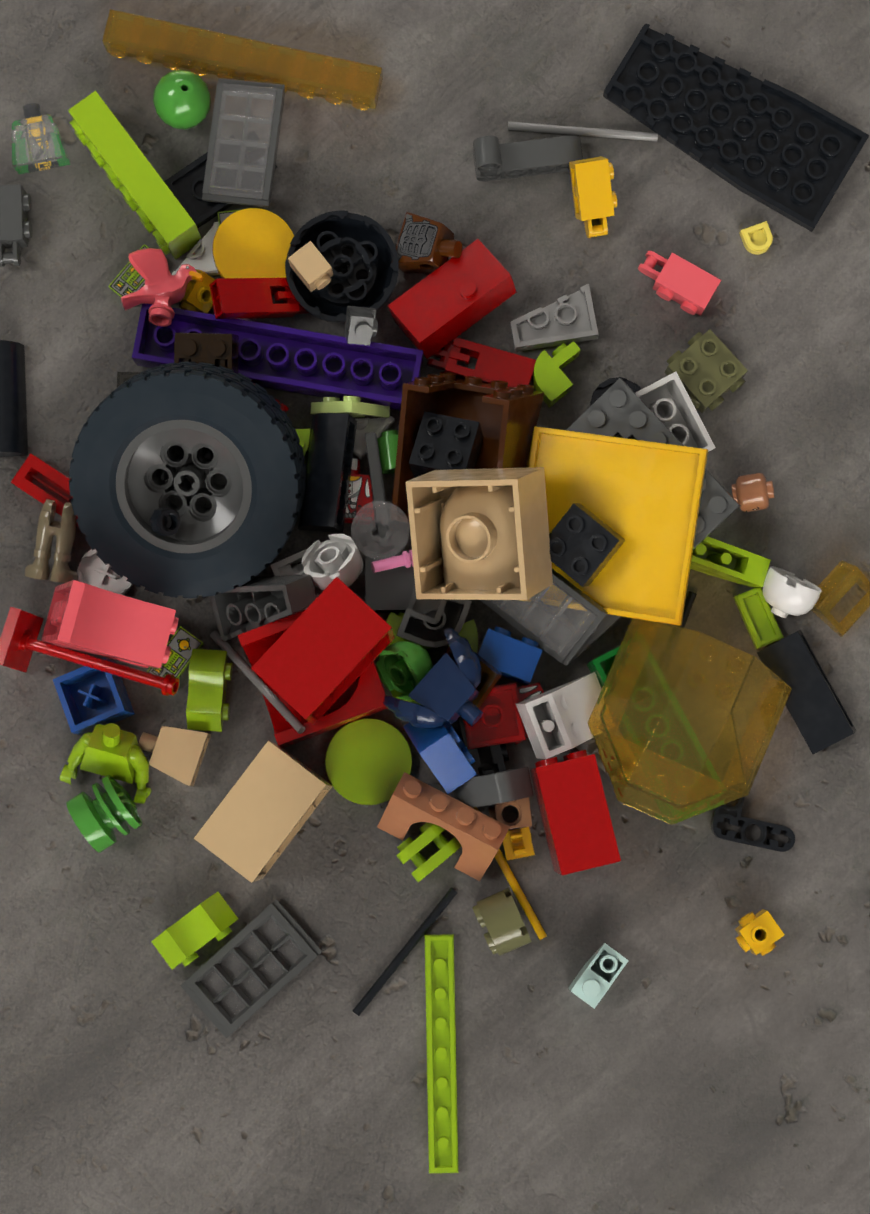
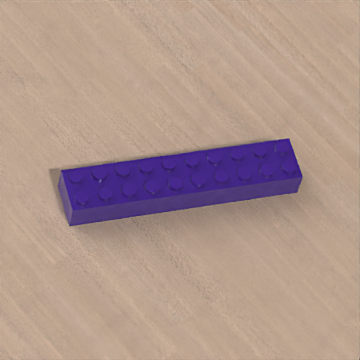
[132,304,423,411]

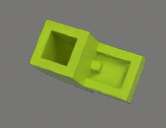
[533,341,581,408]

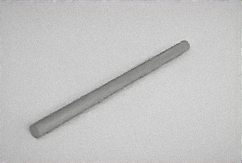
[508,121,658,141]
[210,631,306,734]

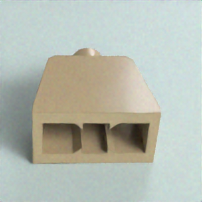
[138,726,211,786]

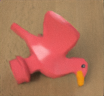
[121,248,203,327]

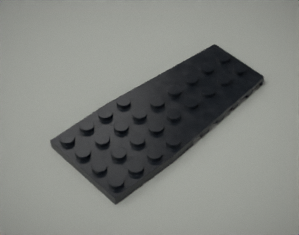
[603,24,869,232]

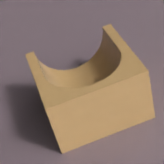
[406,467,553,600]
[194,741,333,883]

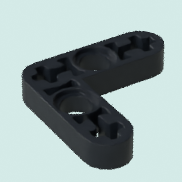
[711,757,795,852]

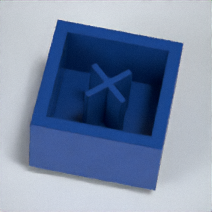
[478,626,543,685]
[53,657,135,736]
[403,721,477,794]

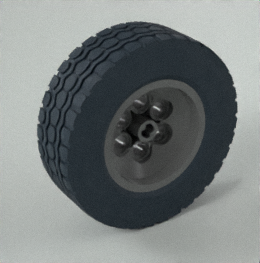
[69,362,306,598]

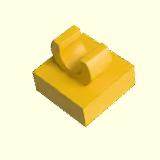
[502,827,535,861]

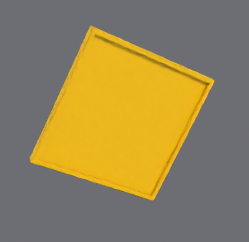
[521,426,708,626]

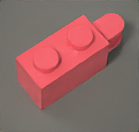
[638,251,721,316]

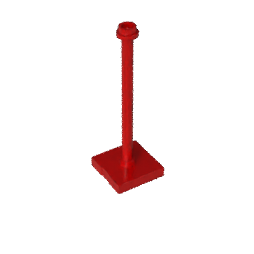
[0,607,180,696]

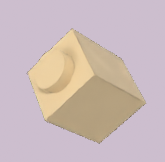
[288,241,333,292]

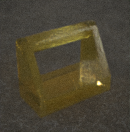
[811,560,870,637]

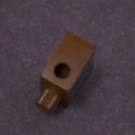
[391,212,462,273]

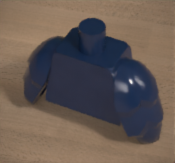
[383,627,483,729]

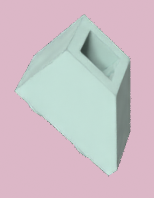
[568,943,629,1009]

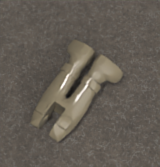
[24,499,78,583]

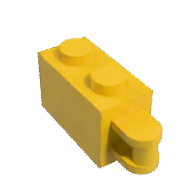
[569,156,617,238]

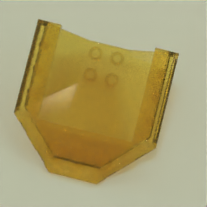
[587,618,792,825]

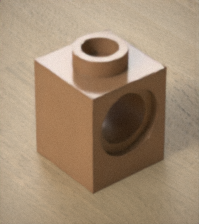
[489,797,532,829]

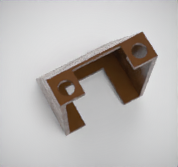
[391,372,544,523]

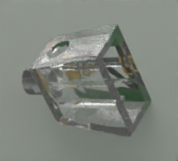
[12,103,71,175]

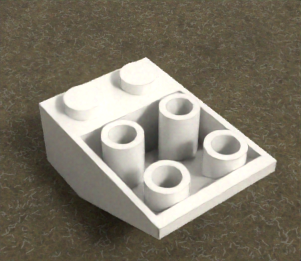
[516,672,616,759]

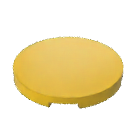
[212,208,294,278]

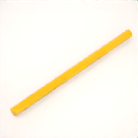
[473,807,547,940]

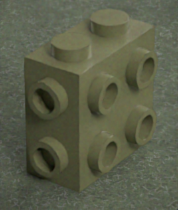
[665,329,748,413]

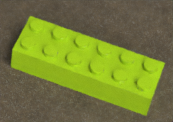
[68,91,202,260]

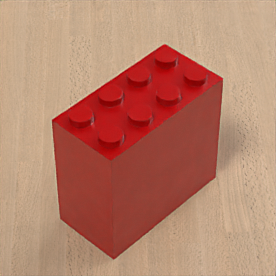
[530,750,621,875]

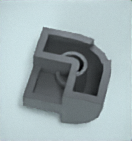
[396,587,472,648]

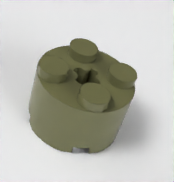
[472,887,532,956]

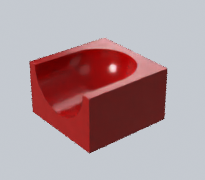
[251,577,395,725]
[237,610,388,748]

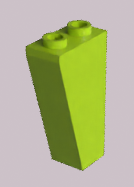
[690,537,771,588]

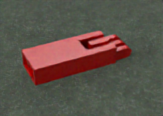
[209,278,309,319]
[427,337,536,387]
[11,453,79,528]

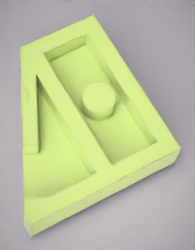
[311,396,390,418]

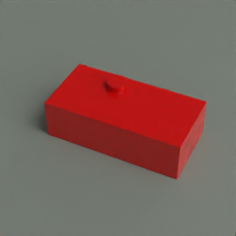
[388,239,517,359]

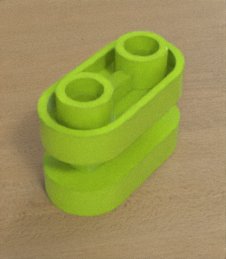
[396,823,462,882]

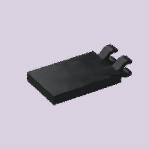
[164,130,277,228]

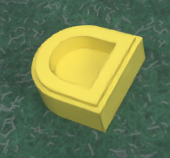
[739,221,773,255]

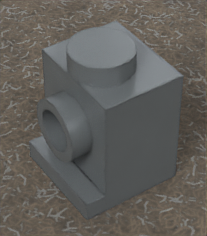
[344,306,378,346]

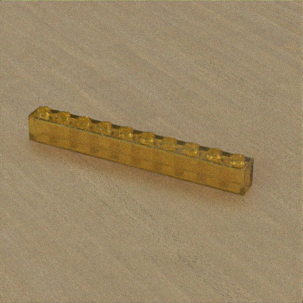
[102,9,383,110]

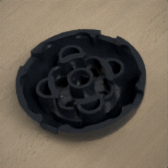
[285,210,399,324]

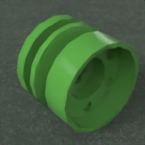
[66,775,142,853]

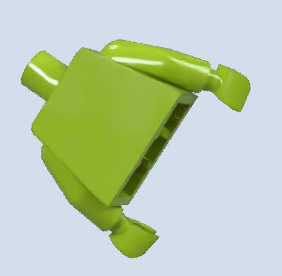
[60,723,151,804]

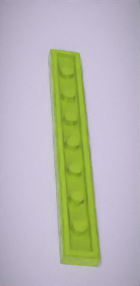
[425,934,458,1173]

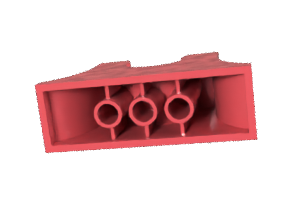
[41,580,179,668]

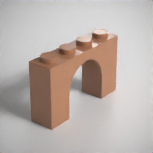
[377,772,510,881]

